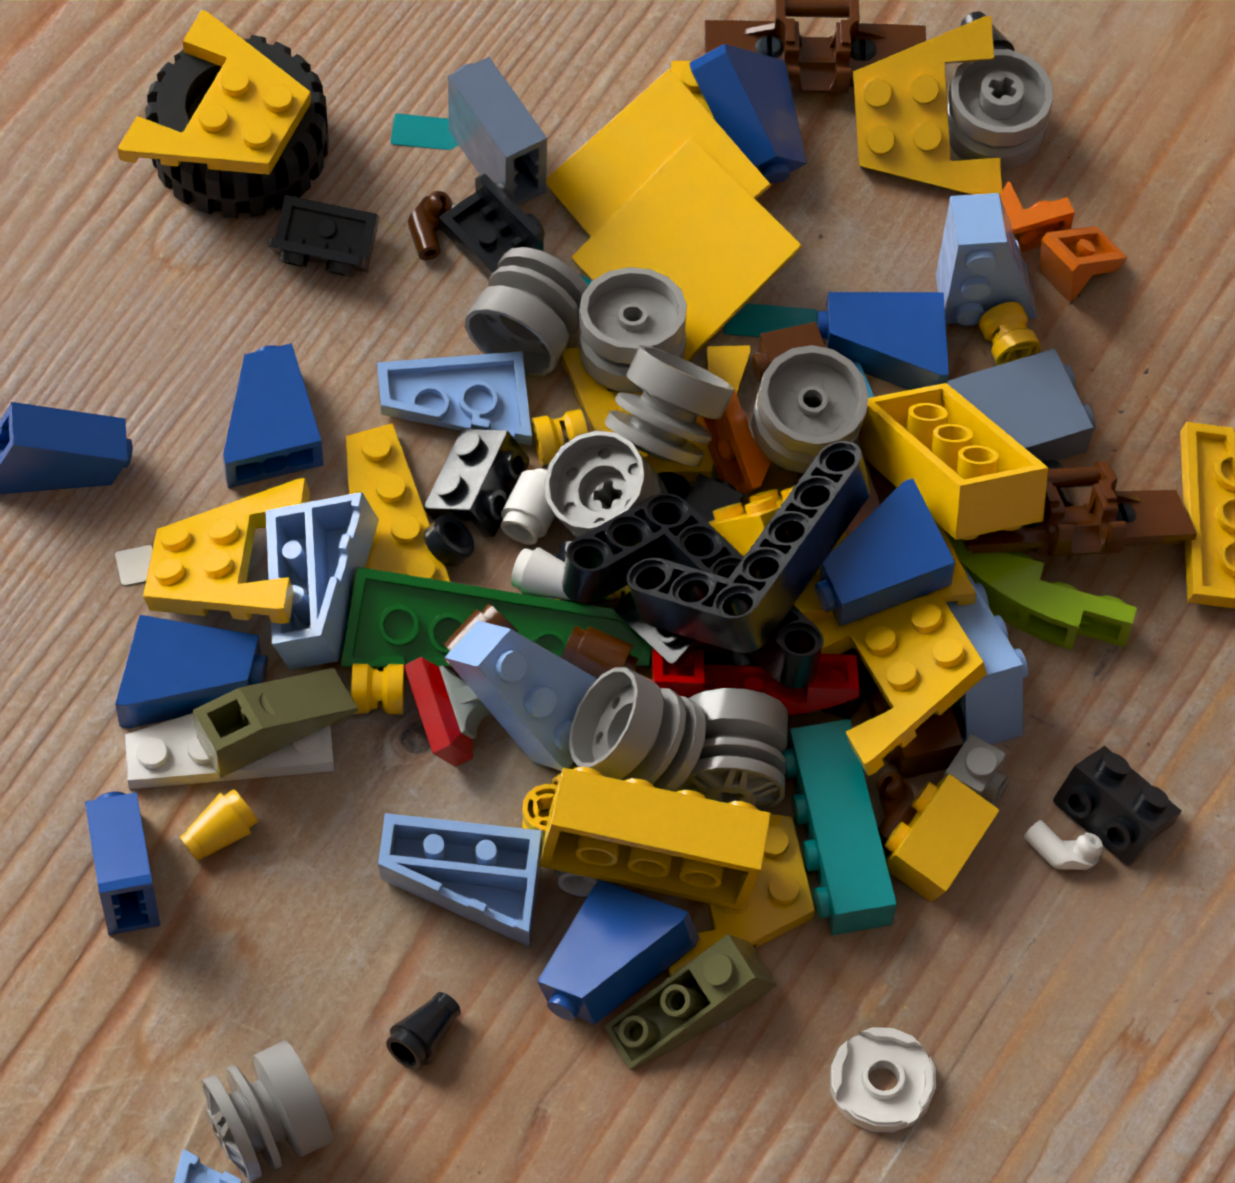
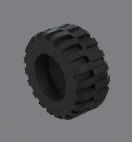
[145,34,329,218]

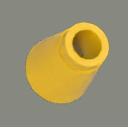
[179,789,259,861]

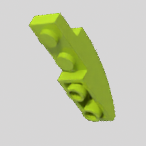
[948,536,1137,650]

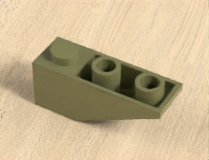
[193,668,358,778]
[604,934,777,1070]

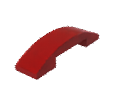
[652,648,859,715]

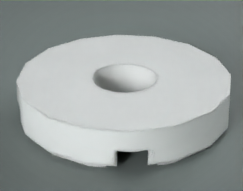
[830,1027,936,1133]

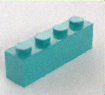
[782,719,897,936]

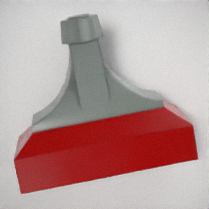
[404,657,491,767]

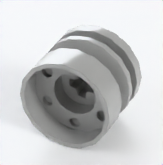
[464,247,588,376]
[605,345,735,467]
[544,430,668,538]
[569,667,706,792]
[678,688,788,811]
[201,1040,334,1183]

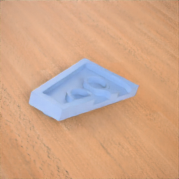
[377,351,532,446]

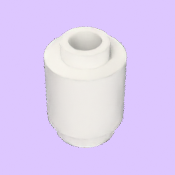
[501,468,555,545]

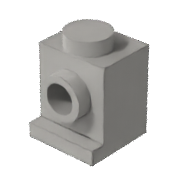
[944,734,1009,806]

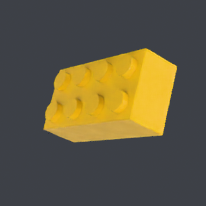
[858,383,1048,540]
[539,767,771,911]

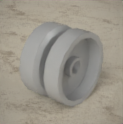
[948,49,1053,170]
[579,267,687,393]
[751,345,869,474]

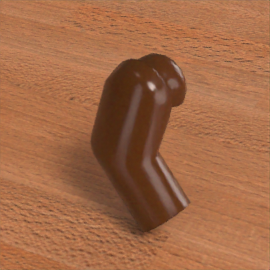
[877,772,917,850]

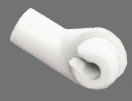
[1024,820,1103,870]

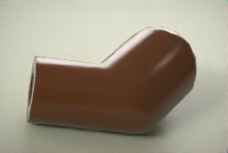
[408,191,452,260]

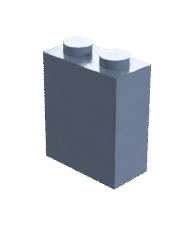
[448,57,547,206]
[947,348,1096,462]

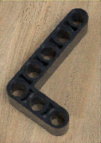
[627,441,871,653]
[562,493,824,689]

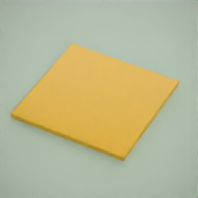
[546,68,772,237]
[571,137,803,361]

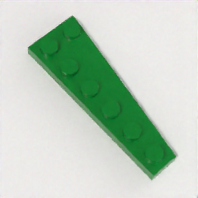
[341,567,652,667]

